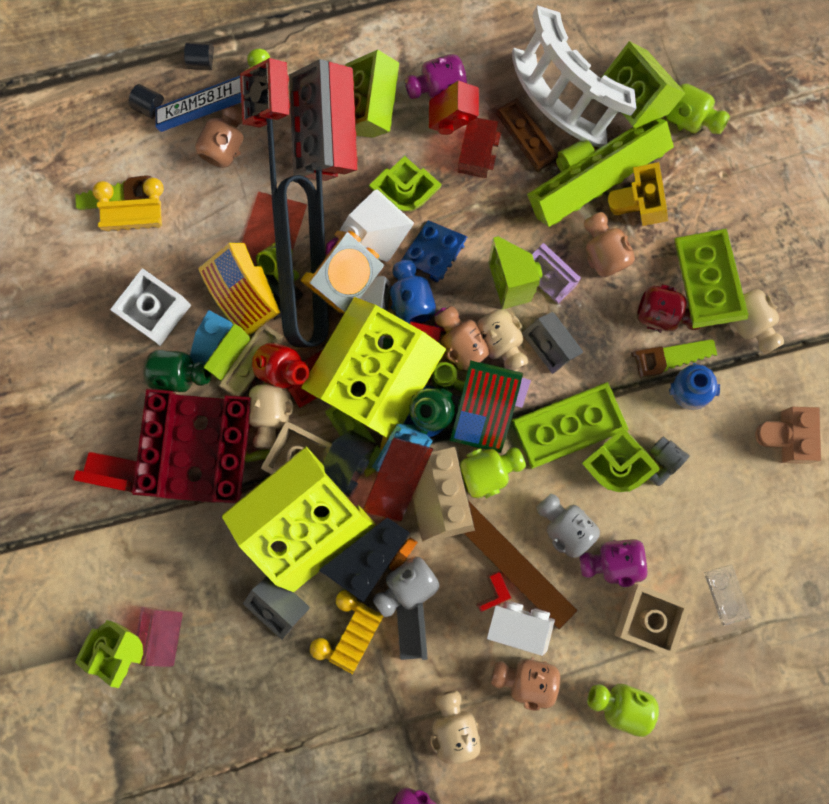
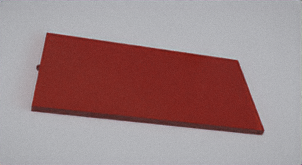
[363,437,433,521]

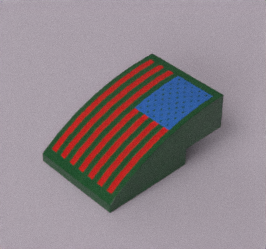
[450,360,523,453]

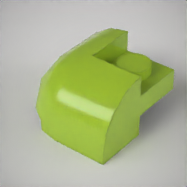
[369,156,442,212]
[582,427,660,492]
[75,620,143,688]

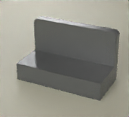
[522,312,583,374]
[243,576,310,640]
[396,603,428,660]

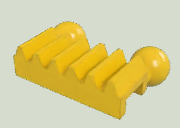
[93,177,164,232]
[310,590,384,675]

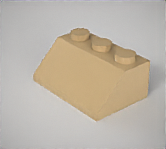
[409,447,475,542]

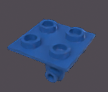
[401,220,468,283]

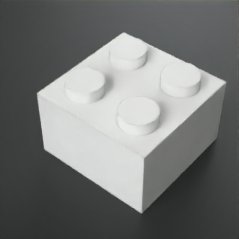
[110,268,191,346]
[487,601,555,656]

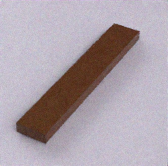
[463,500,578,630]

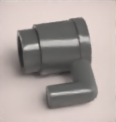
[649,436,690,486]

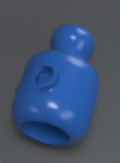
[389,260,437,324]
[669,363,720,410]

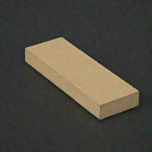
[218,324,285,397]

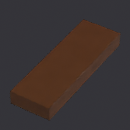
[496,98,558,172]

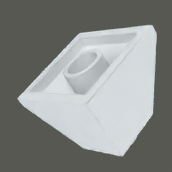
[339,190,414,262]

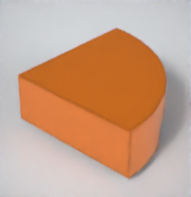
[389,537,418,571]

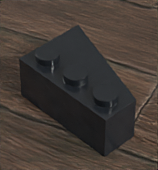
[313,430,378,518]
[319,517,410,602]

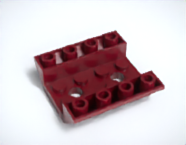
[132,389,251,504]

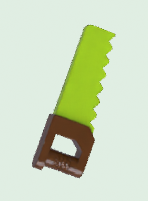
[75,175,152,210]
[631,340,717,378]

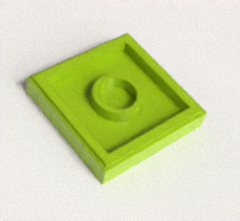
[204,324,251,381]

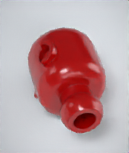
[252,342,309,389]

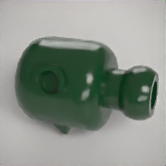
[143,350,211,393]
[409,388,455,434]

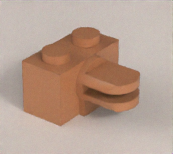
[755,406,821,464]

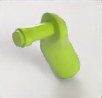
[245,449,270,462]

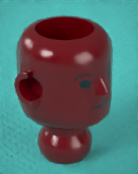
[637,284,700,333]

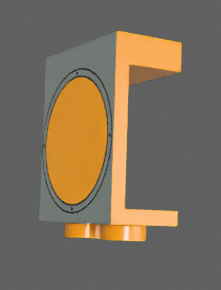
[300,230,384,314]

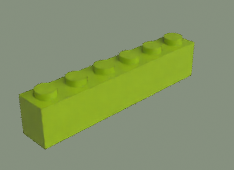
[527,118,674,227]

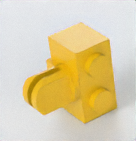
[608,162,668,226]

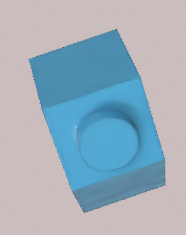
[190,310,233,364]

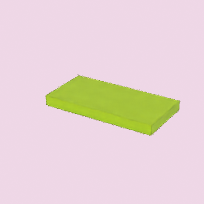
[674,228,748,328]
[511,382,629,469]

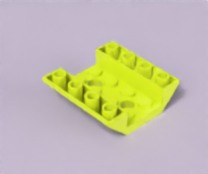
[301,297,446,439]
[222,446,376,592]

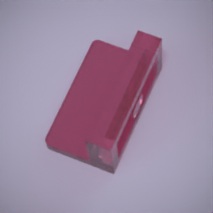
[136,607,183,667]

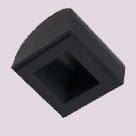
[184,42,214,70]
[128,84,164,119]

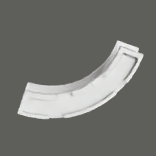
[512,5,636,148]

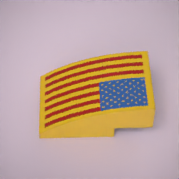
[198,243,280,336]

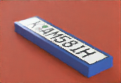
[156,76,241,132]

